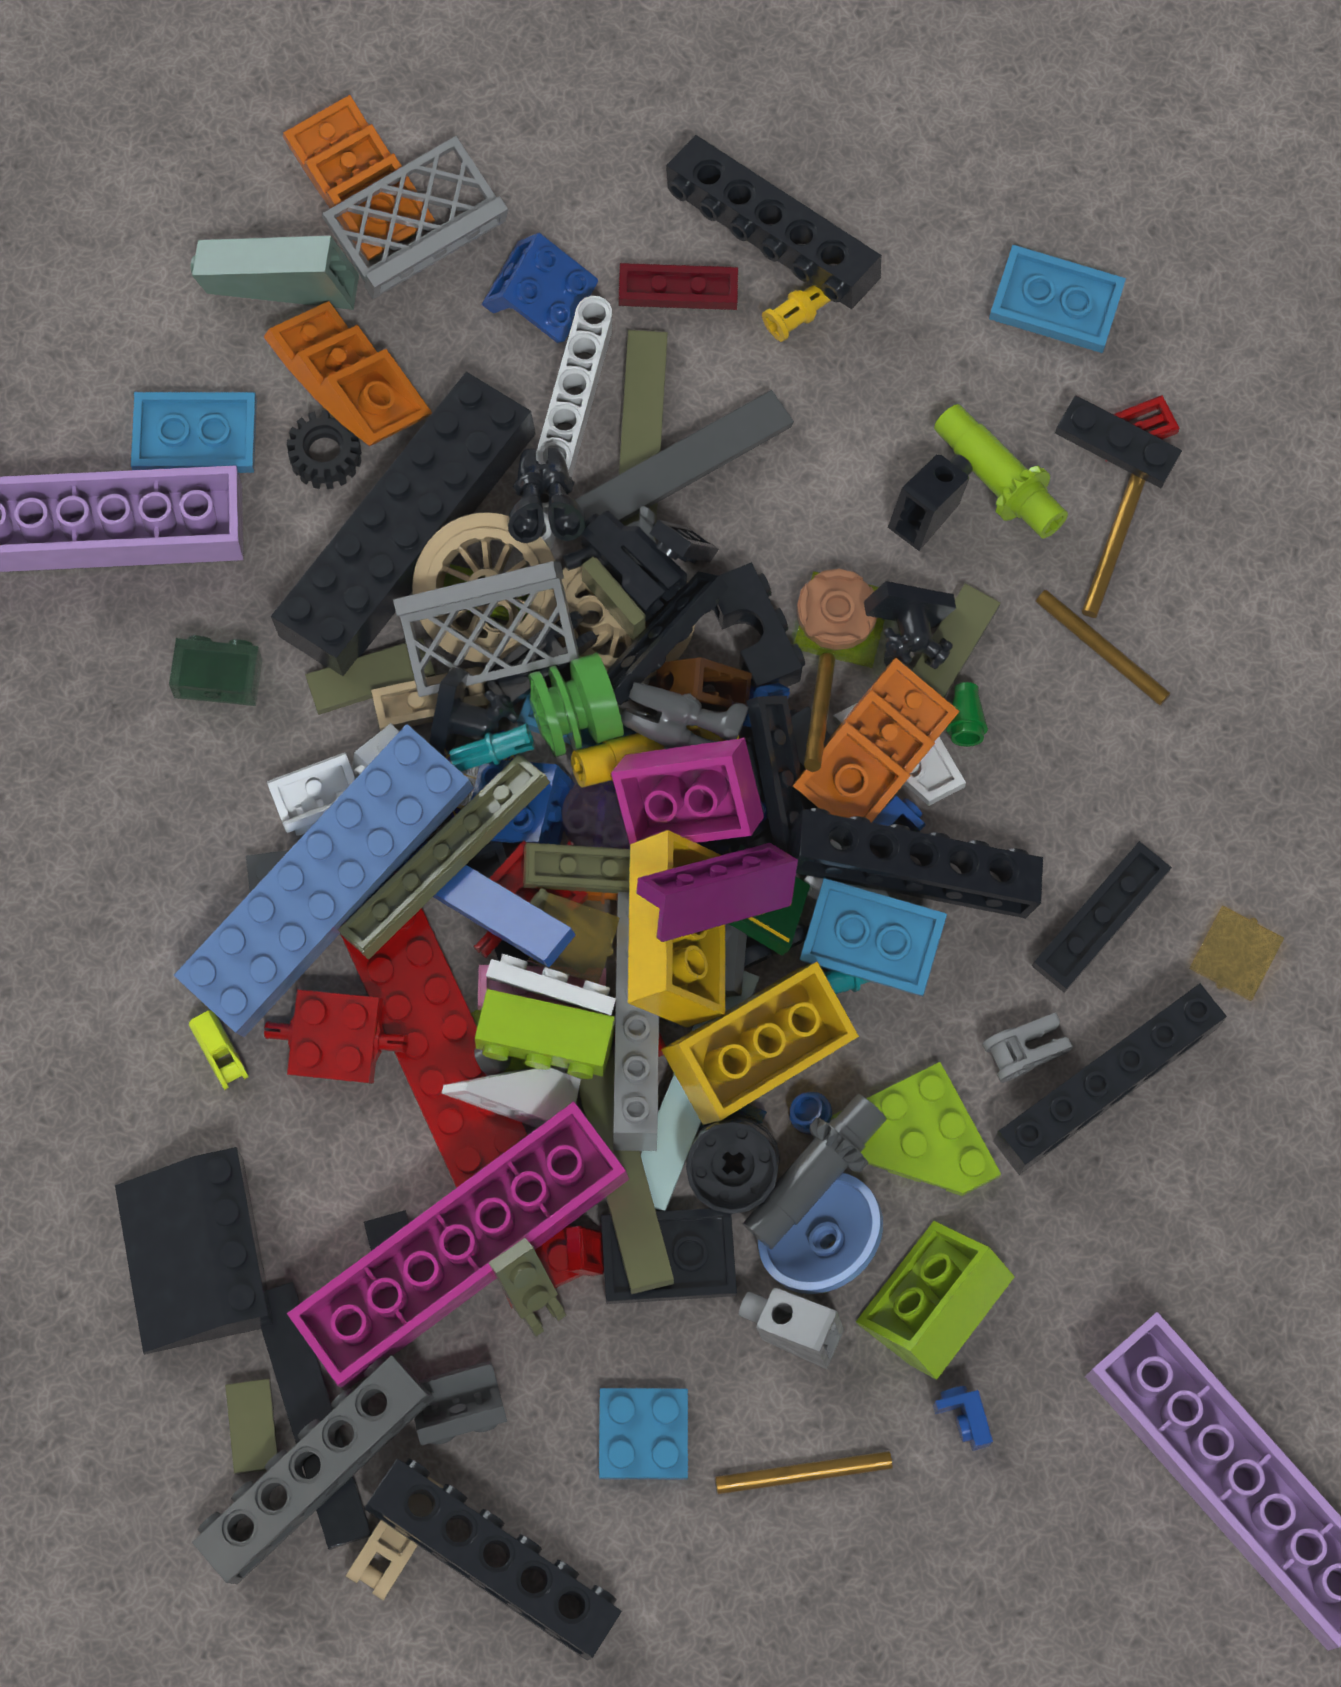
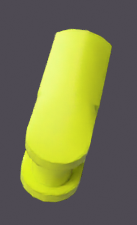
[188,1010,249,1090]

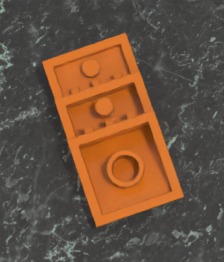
[283,95,435,261]
[264,301,432,446]
[792,658,960,823]

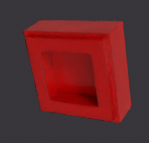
[566,1226,604,1276]

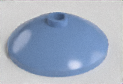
[758,1173,883,1294]

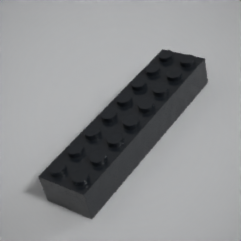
[271,372,536,676]

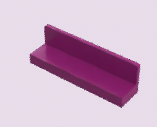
[636,843,798,942]

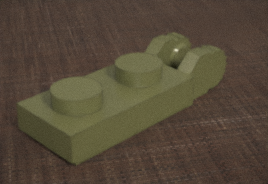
[489,1238,566,1337]

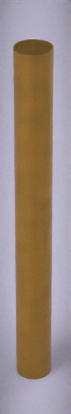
[1082,473,1145,618]
[1035,589,1171,705]
[804,653,835,772]
[715,1451,893,1494]

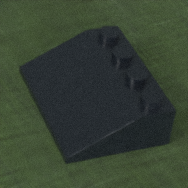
[115,1147,273,1355]

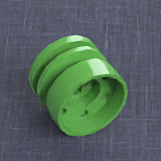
[529,653,624,758]

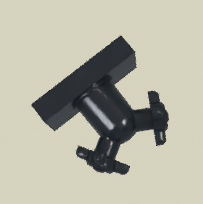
[864,581,956,669]
[429,667,519,763]

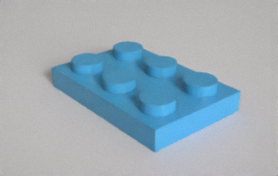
[989,245,1126,353]
[131,392,257,473]
[800,878,947,997]

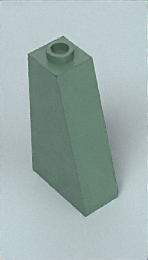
[191,236,359,310]

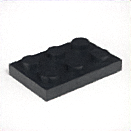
[601,1208,737,1304]

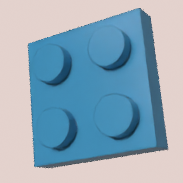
[599,1388,688,1480]

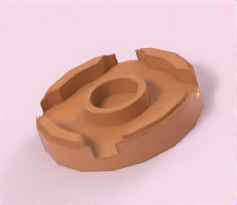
[796,569,877,650]

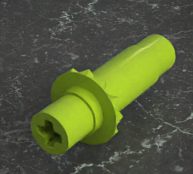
[934,404,1068,539]

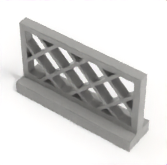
[322,136,508,299]
[393,561,580,697]

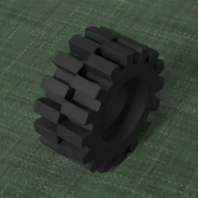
[287,410,362,489]

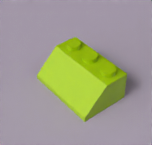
[475,989,615,1079]
[856,1221,1015,1380]

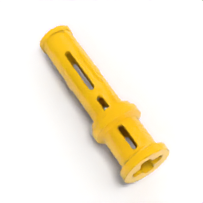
[762,285,831,342]

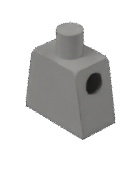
[739,1288,844,1369]

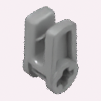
[982,1012,1073,1083]

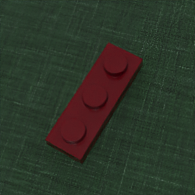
[619,263,738,310]

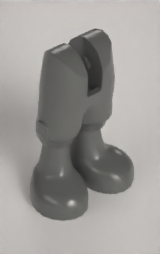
[621,682,749,749]

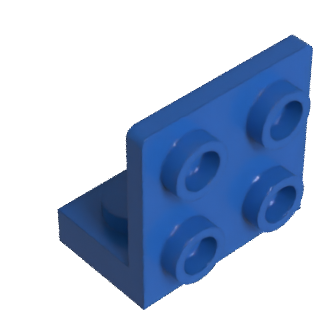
[481,233,598,343]
[471,760,575,845]

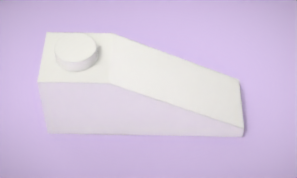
[442,1065,581,1128]

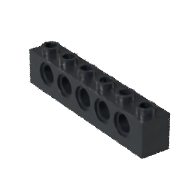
[666,135,882,310]
[788,808,1043,919]
[993,983,1227,1175]
[364,1458,622,1661]

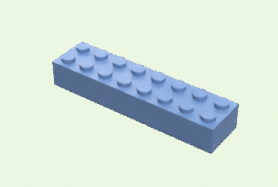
[174,724,474,1037]

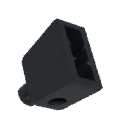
[887,455,973,551]

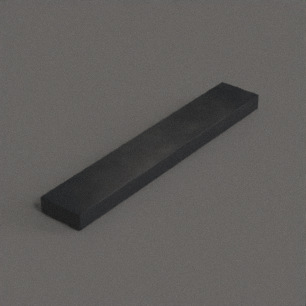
[261,1282,372,1550]

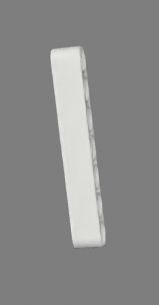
[521,296,612,553]

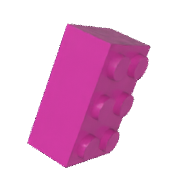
[611,738,764,844]

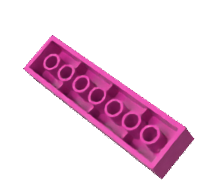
[287,1102,629,1390]

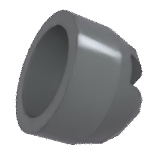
[474,1048,511,1076]

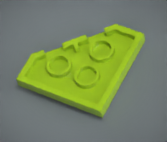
[830,1062,1001,1196]

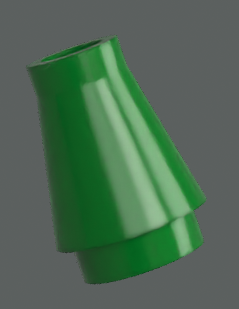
[947,682,988,747]

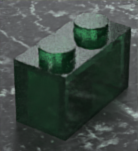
[169,635,262,706]

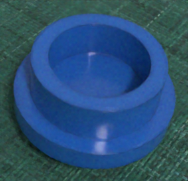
[790,1092,832,1135]

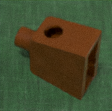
[648,657,752,714]

